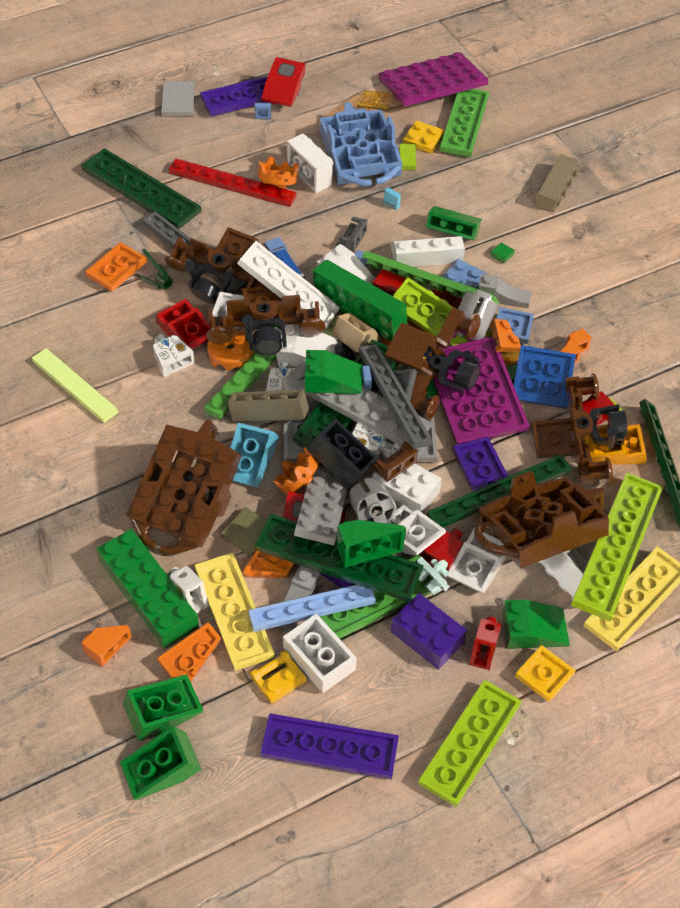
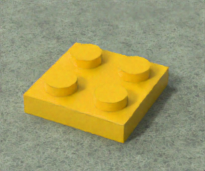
[403,121,445,154]
[515,645,576,702]

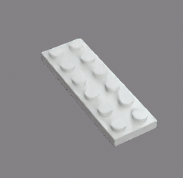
[237,241,340,328]

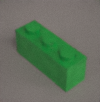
[426,206,482,240]

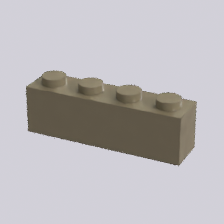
[535,154,579,213]
[228,390,309,422]

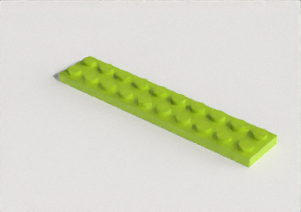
[571,472,663,622]

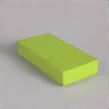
[399,144,416,170]

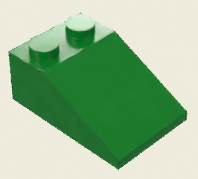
[305,349,362,394]
[337,520,406,568]
[502,599,570,649]
[123,674,204,741]
[120,726,202,801]

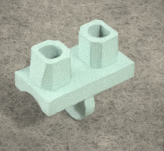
[417,557,450,595]

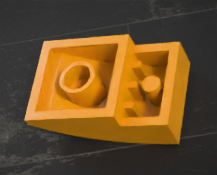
[585,424,646,465]

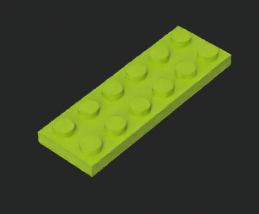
[418,679,522,808]

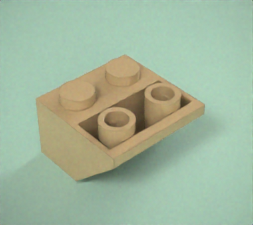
[332,313,382,353]

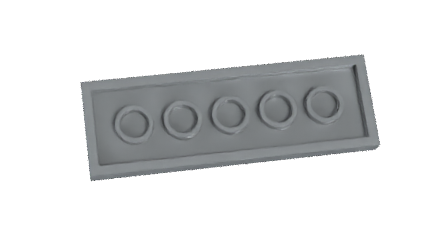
[294,466,347,545]

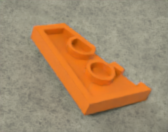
[157,622,221,682]

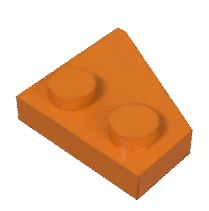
[490,319,521,352]
[242,550,296,578]

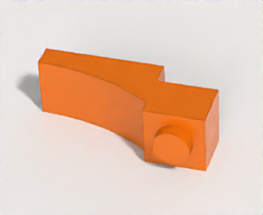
[560,328,592,363]

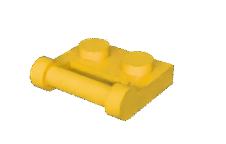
[249,650,306,704]

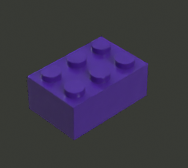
[391,593,467,670]

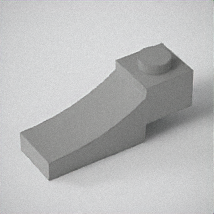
[478,273,531,309]
[277,565,319,632]

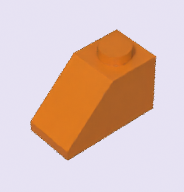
[81,625,131,667]

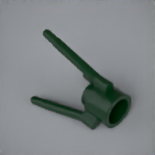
[135,249,173,289]

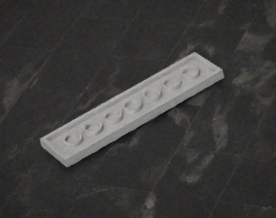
[285,359,432,447]

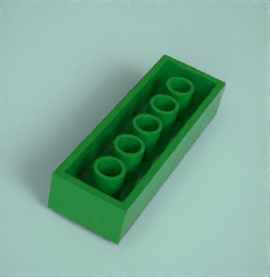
[312,259,407,342]
[97,528,199,649]

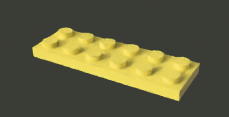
[584,546,680,652]
[195,553,275,671]

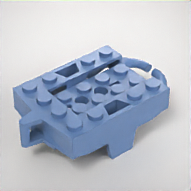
[319,102,402,186]

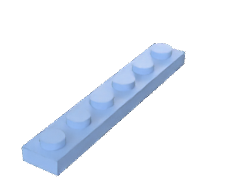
[249,585,375,632]

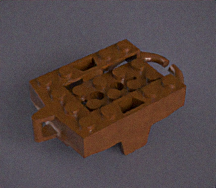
[126,420,242,556]
[474,471,609,569]

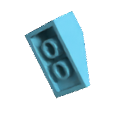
[230,423,279,488]

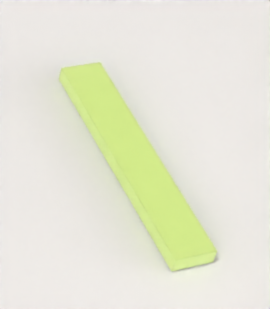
[32,348,118,423]

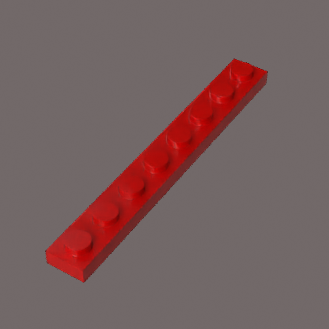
[169,158,297,207]

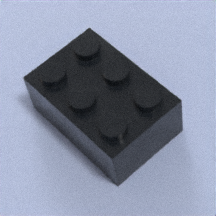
[306,418,378,489]

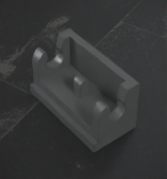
[337,217,368,253]

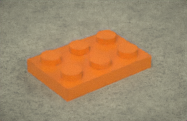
[85,242,147,292]

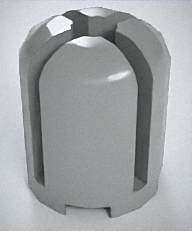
[457,289,499,341]
[348,478,397,524]

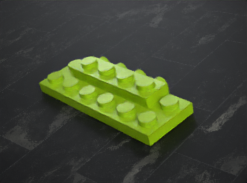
[393,278,493,346]

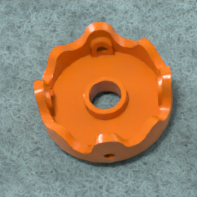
[257,156,299,188]
[208,328,253,371]
[273,447,319,494]

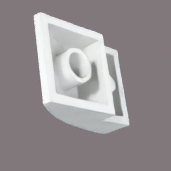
[390,505,446,556]
[447,528,506,594]

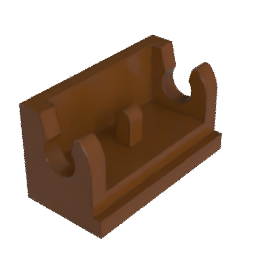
[373,441,418,482]

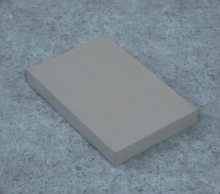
[162,81,195,116]

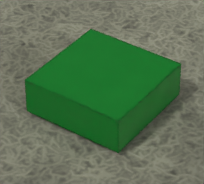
[491,242,515,263]

